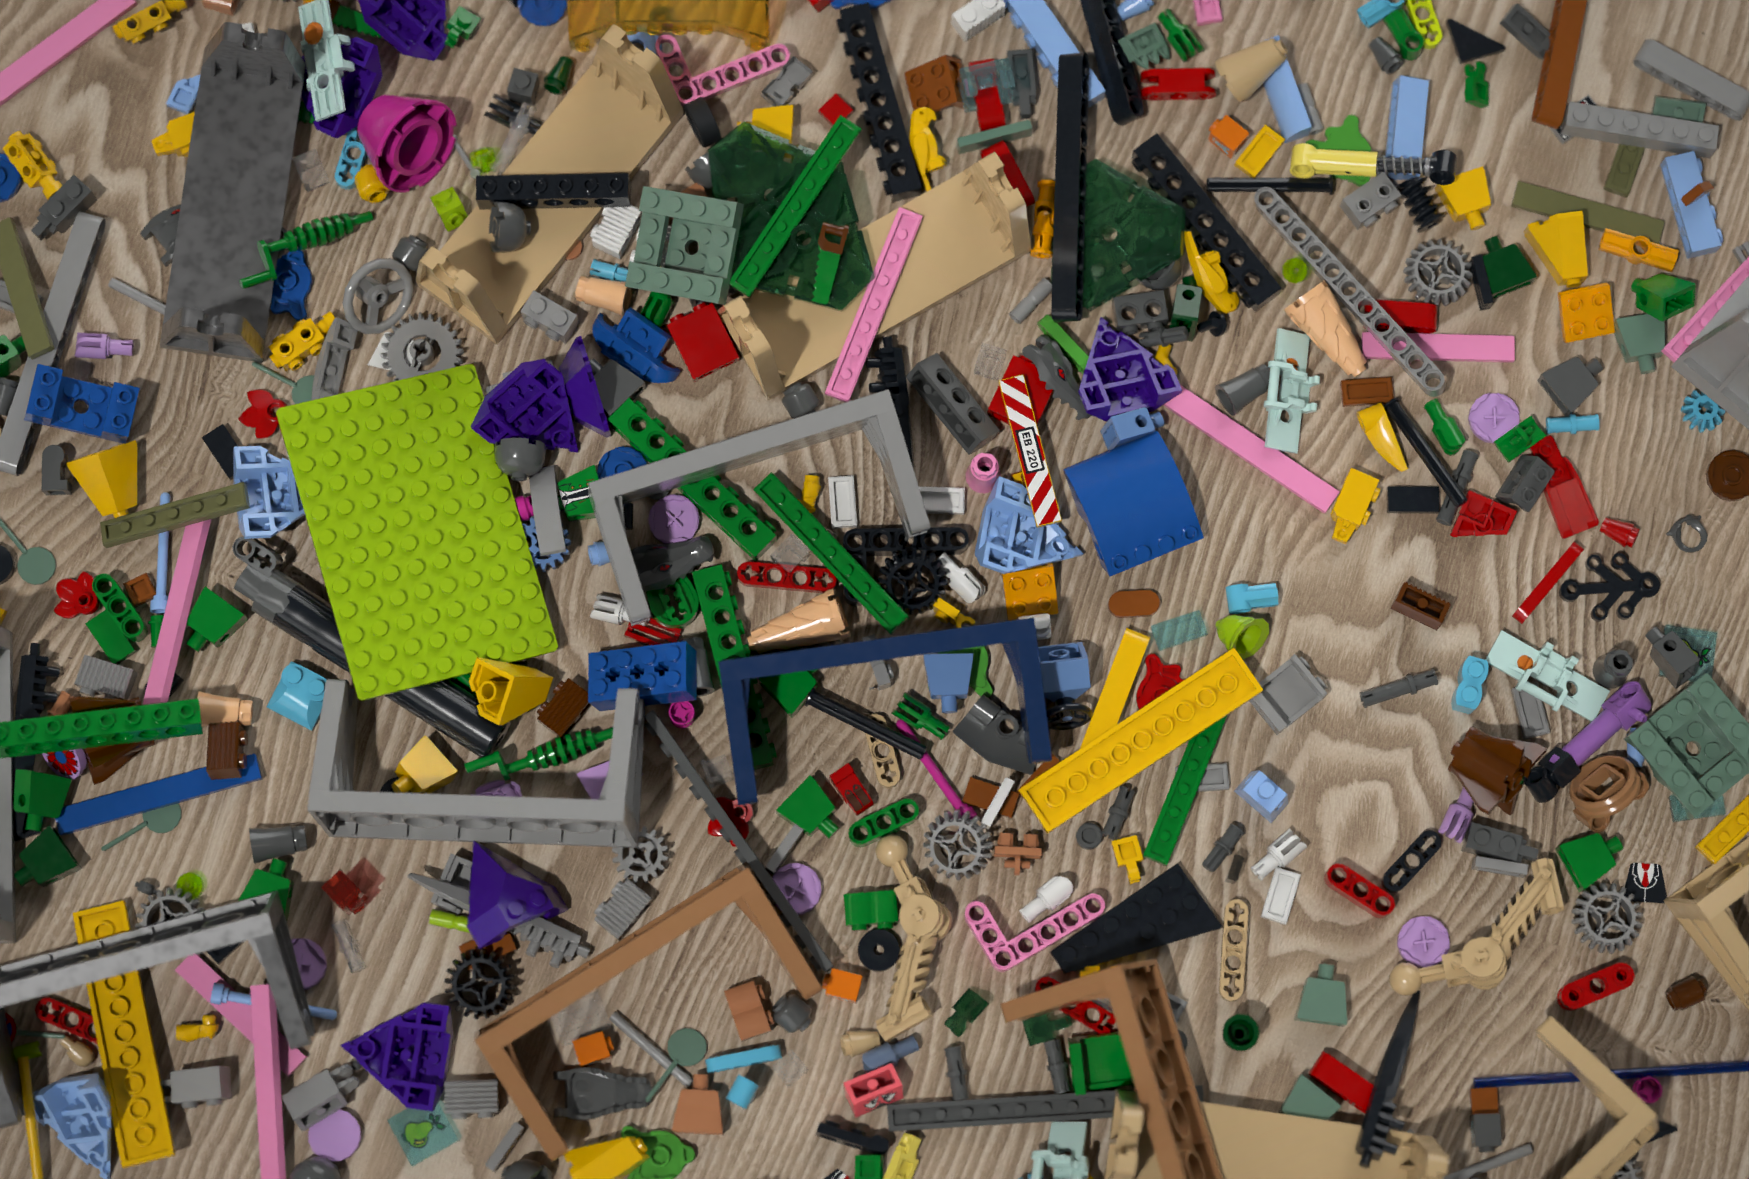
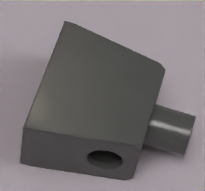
[1537,357,1603,417]
[589,358,646,418]
[1645,626,1700,689]

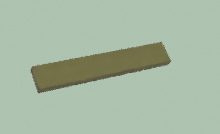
[1511,181,1665,244]
[0,217,55,360]
[100,482,250,548]

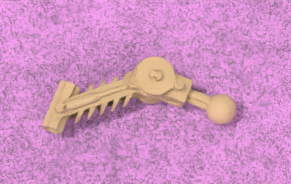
[876,835,952,1042]
[1389,858,1564,996]

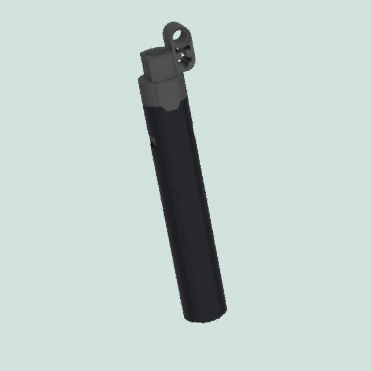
[233,537,511,758]

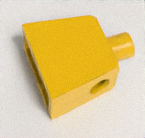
[737,105,794,158]
[1435,166,1491,231]
[392,735,458,794]

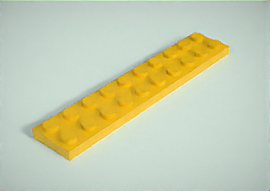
[1019,648,1263,834]
[72,900,176,1169]

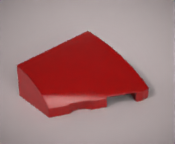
[1450,489,1517,537]

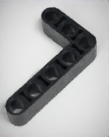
[843,527,969,607]

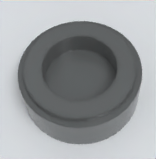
[1076,823,1102,850]

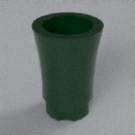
[1222,1014,1260,1051]

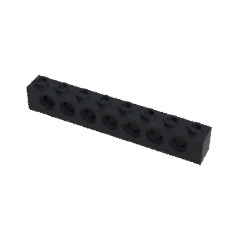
[836,2,922,202]
[1131,133,1282,312]

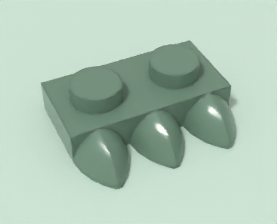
[1118,23,1170,70]
[1651,96,1706,123]

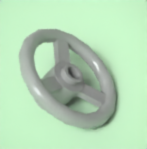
[342,258,414,334]

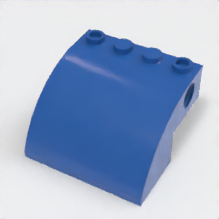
[1063,431,1204,577]

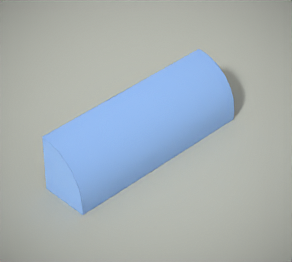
[1263,35,1312,143]
[1384,75,1429,180]

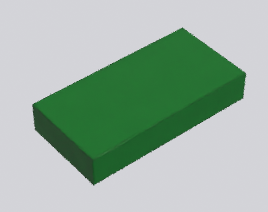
[85,610,136,665]

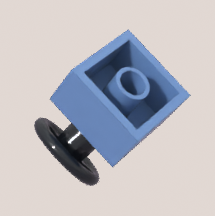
[1038,642,1093,730]

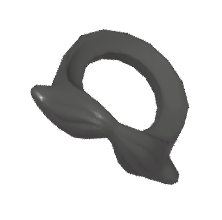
[1666,515,1708,553]

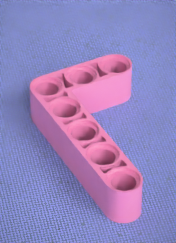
[655,35,790,107]
[964,894,1105,972]

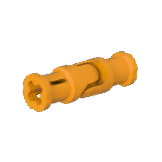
[1030,180,1055,259]

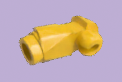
[798,475,821,514]
[176,1014,219,1043]

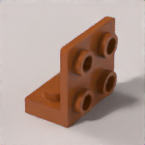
[904,54,972,113]

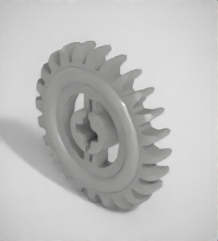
[380,312,464,381]

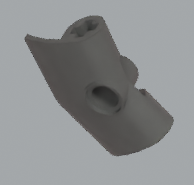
[953,694,1035,775]

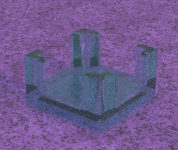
[958,58,1016,113]

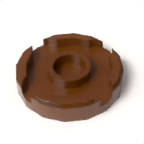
[1706,450,1749,502]

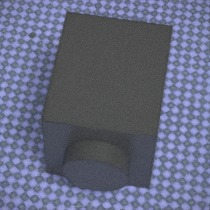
[507,68,540,107]
[1470,1114,1502,1153]

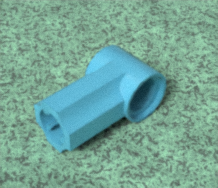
[1357,0,1405,29]
[1225,583,1279,614]
[726,1075,759,1109]

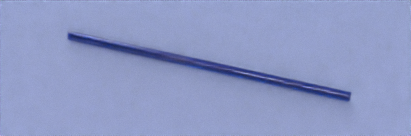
[1473,1061,1749,1088]

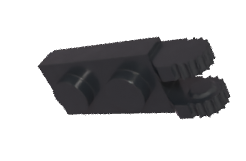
[816,1120,890,1155]

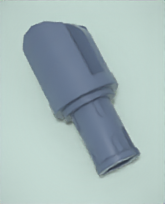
[862,1035,919,1074]

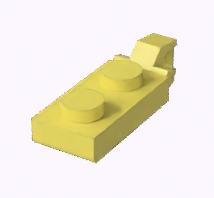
[883,1133,921,1179]

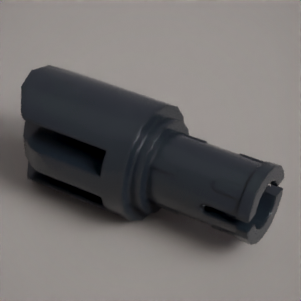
[484,93,542,136]

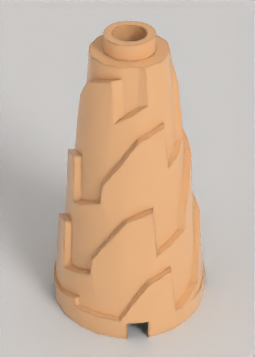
[1284,280,1367,377]
[747,588,851,654]

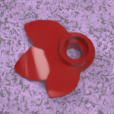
[238,390,287,439]
[54,571,99,619]
[707,797,753,847]

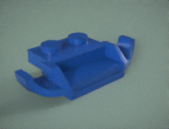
[592,308,681,383]

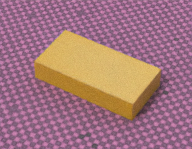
[1234,125,1285,178]

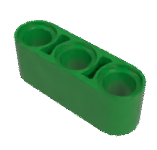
[92,574,148,642]
[849,799,919,848]

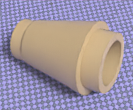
[840,1031,880,1058]

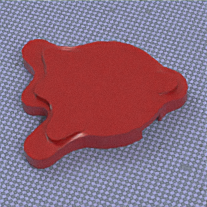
[1136,654,1184,710]

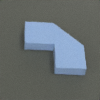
[166,75,200,115]

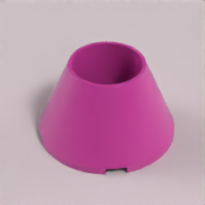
[357,95,457,193]

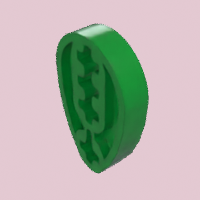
[646,576,699,628]

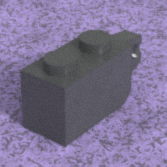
[31,175,97,241]
[1461,822,1539,863]

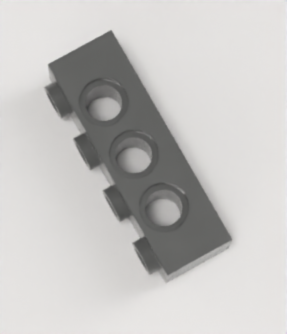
[906,353,1000,455]

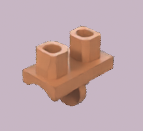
[994,833,1042,876]

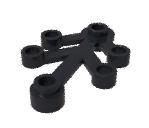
[1559,553,1660,622]

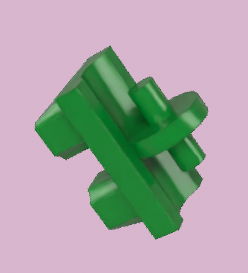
[1493,416,1546,463]

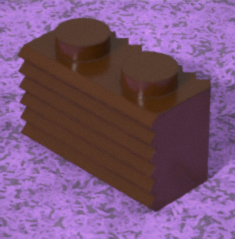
[1390,582,1451,631]
[537,678,591,740]
[206,721,248,780]

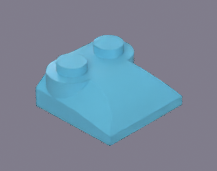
[267,661,327,731]

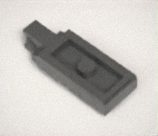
[1500,3,1551,59]
[1007,49,1037,120]

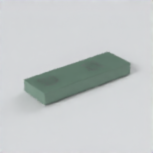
[957,120,1032,155]

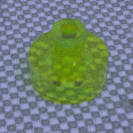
[469,147,496,173]
[1282,258,1309,283]
[176,873,204,900]

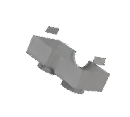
[761,56,813,107]
[862,634,894,691]

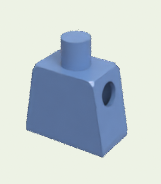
[1100,407,1164,451]
[923,653,973,713]

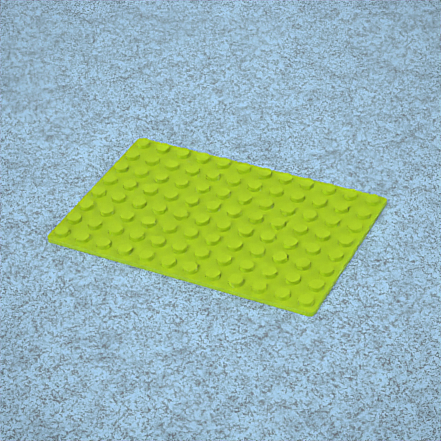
[276,364,558,701]

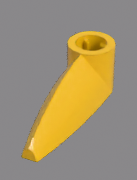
[1356,403,1408,472]

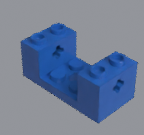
[24,364,140,443]

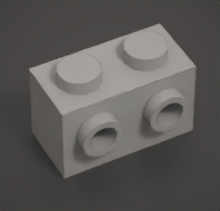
[1340,172,1401,230]
[520,290,579,344]

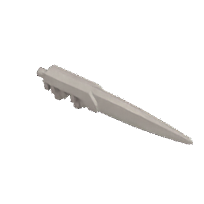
[407,873,590,968]

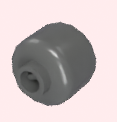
[392,234,428,272]
[782,381,819,419]
[772,994,812,1033]

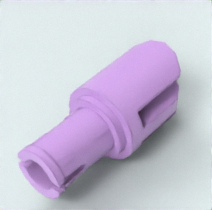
[75,332,133,359]
[1438,787,1474,844]

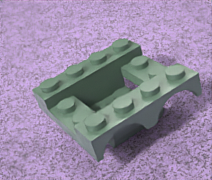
[625,186,744,305]
[1624,673,1749,820]

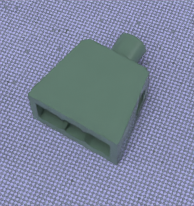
[1614,314,1665,374]
[1294,964,1347,1027]
[1279,1074,1341,1120]

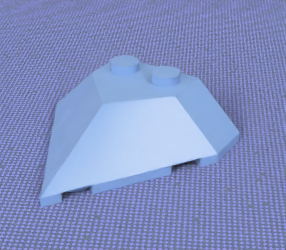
[233,446,305,539]
[974,476,1083,574]
[33,1073,111,1179]

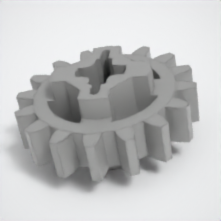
[612,826,669,883]

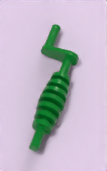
[239,211,373,289]
[464,727,613,781]

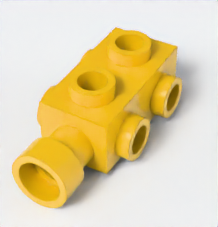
[112,0,187,44]
[2,131,62,200]
[268,311,335,371]

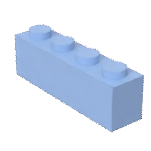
[1660,151,1723,259]

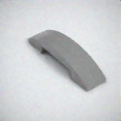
[312,317,358,400]
[529,465,566,556]

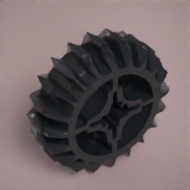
[878,546,948,615]
[444,948,516,1019]

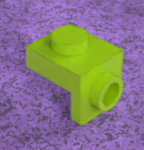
[430,186,468,232]

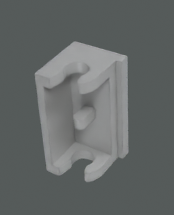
[430,853,473,915]

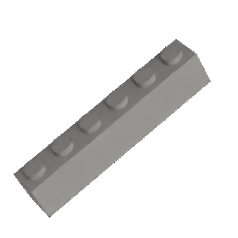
[1561,101,1719,158]

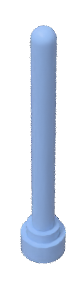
[150,492,171,614]
[210,982,337,1020]

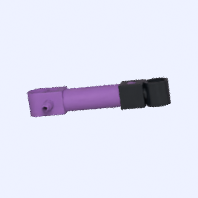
[1523,681,1652,803]

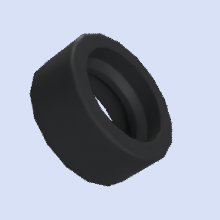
[684,97,722,148]

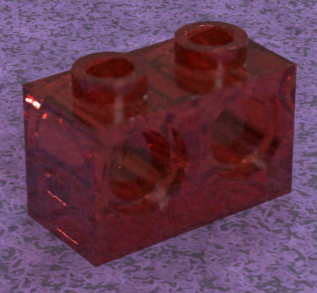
[321,870,368,916]

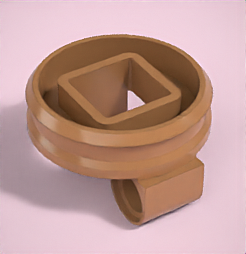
[1569,756,1649,833]

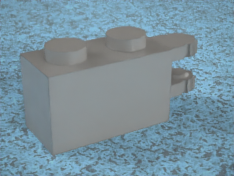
[281,1064,359,1131]
[161,1066,232,1109]

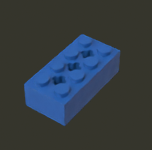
[588,641,697,711]

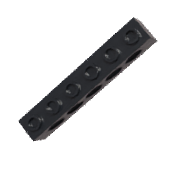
[476,173,631,210]

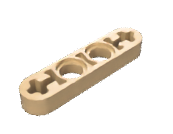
[1219,899,1248,1002]

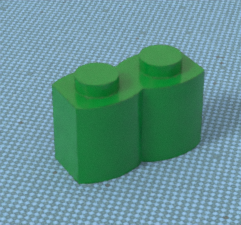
[844,890,898,931]

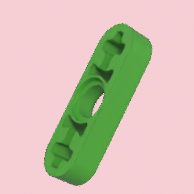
[1037,314,1088,375]

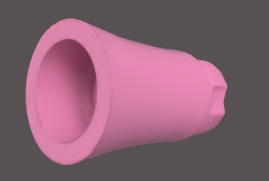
[966,453,1001,493]

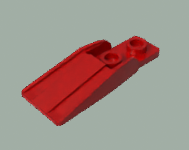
[1529,436,1599,539]

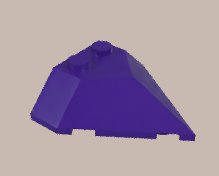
[358,0,447,61]
[301,37,383,139]
[1078,317,1182,421]
[559,336,611,438]
[471,359,579,453]
[467,841,568,949]
[340,1003,453,1112]

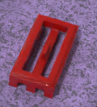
[624,618,682,646]

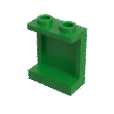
[1068,1032,1136,1095]

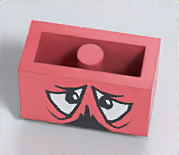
[843,1063,904,1118]

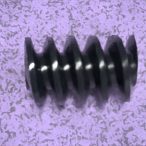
[1396,177,1445,233]

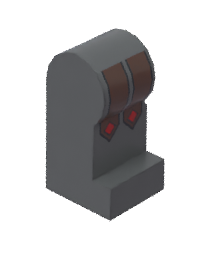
[41,445,72,496]

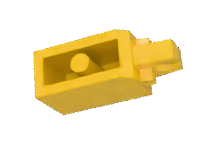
[151,112,195,157]
[1330,468,1381,544]

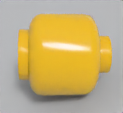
[354,164,390,203]

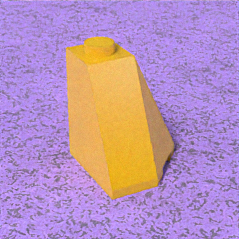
[1524,211,1588,288]
[67,440,137,518]
[469,657,553,725]
[564,1136,650,1179]

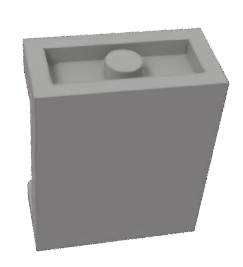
[1249,654,1327,735]

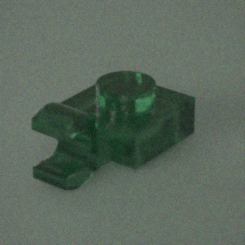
[944,988,989,1037]
[1022,1013,1073,1046]

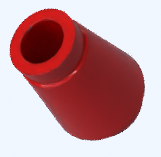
[1600,517,1640,548]

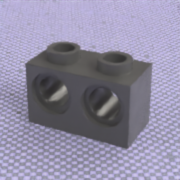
[1112,290,1168,335]

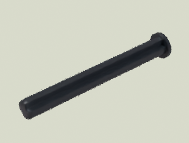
[1206,175,1333,195]
[1383,397,1467,508]
[805,688,927,759]

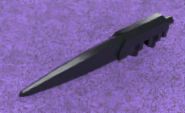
[865,336,914,470]
[12,643,60,836]
[1355,991,1420,1168]

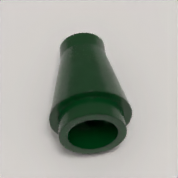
[544,56,574,95]

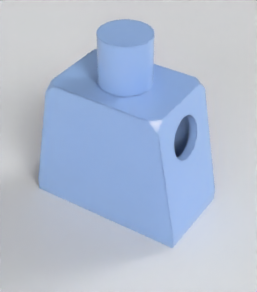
[1234,770,1288,823]

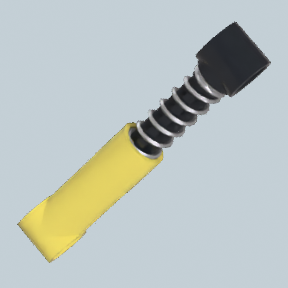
[1290,143,1457,185]

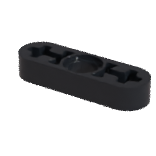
[1382,830,1441,893]

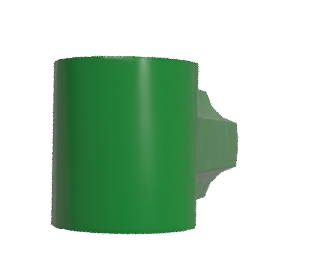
[1383,9,1424,61]

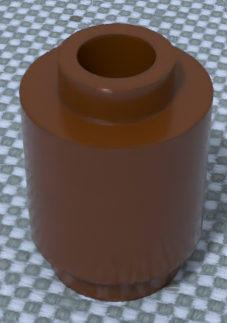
[1665,977,1707,1011]

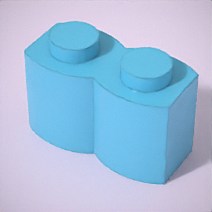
[1451,656,1488,714]

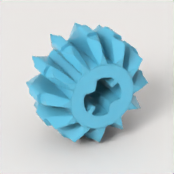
[1681,390,1725,433]

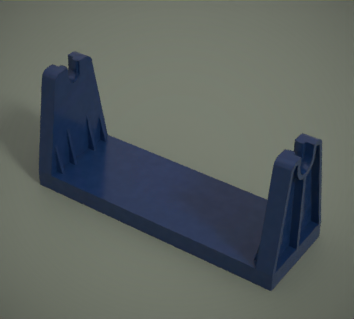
[719,618,1052,805]

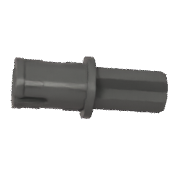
[1139,326,1189,348]
[1202,824,1244,872]

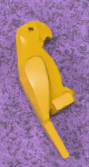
[909,107,946,192]
[1183,231,1239,314]

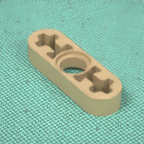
[865,714,900,788]

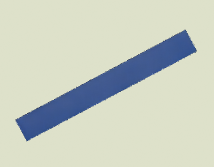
[56,753,263,836]

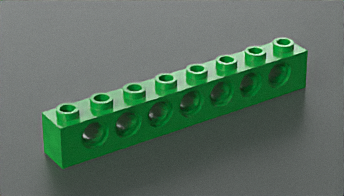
[608,398,777,562]
[692,564,777,770]
[0,699,203,759]

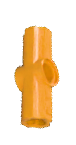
[1598,228,1679,272]

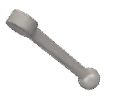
[453,134,481,179]

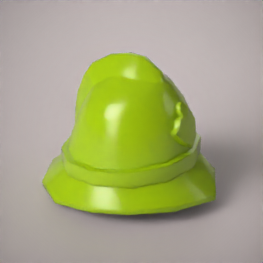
[1215,615,1269,660]

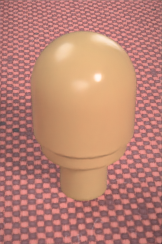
[60,1036,94,1067]

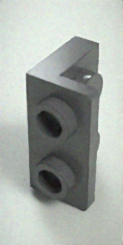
[1495,455,1554,512]

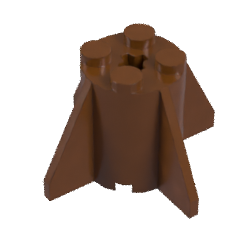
[69,696,155,785]
[1448,726,1547,816]

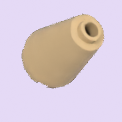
[1215,38,1288,102]

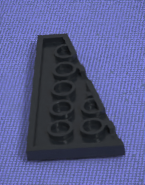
[1050,863,1223,974]

